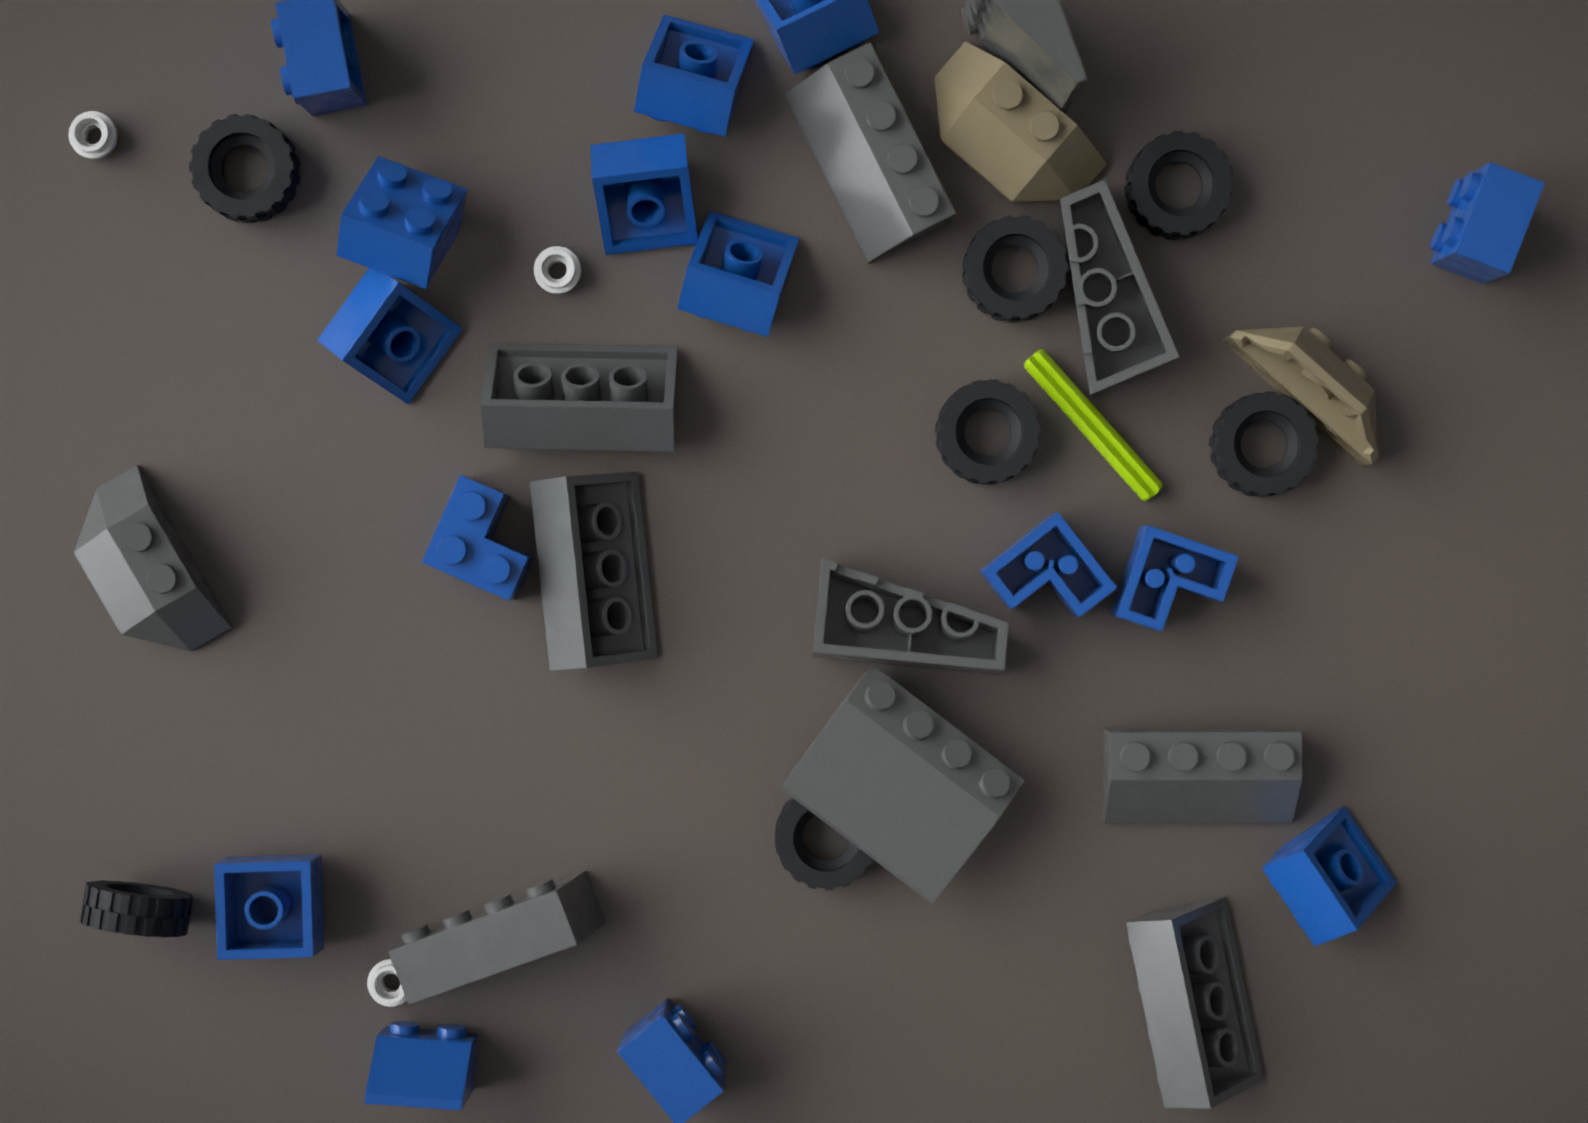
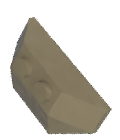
[934,41,1107,203]
[1221,326,1379,466]

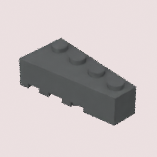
[1060,180,1179,395]
[812,558,1009,675]
[388,870,606,1005]

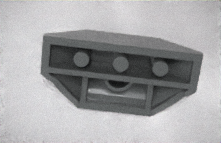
[74,465,233,651]

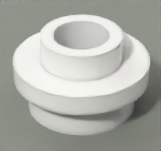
[69,111,118,159]
[534,246,581,294]
[367,958,407,1007]

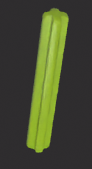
[1024,349,1163,501]

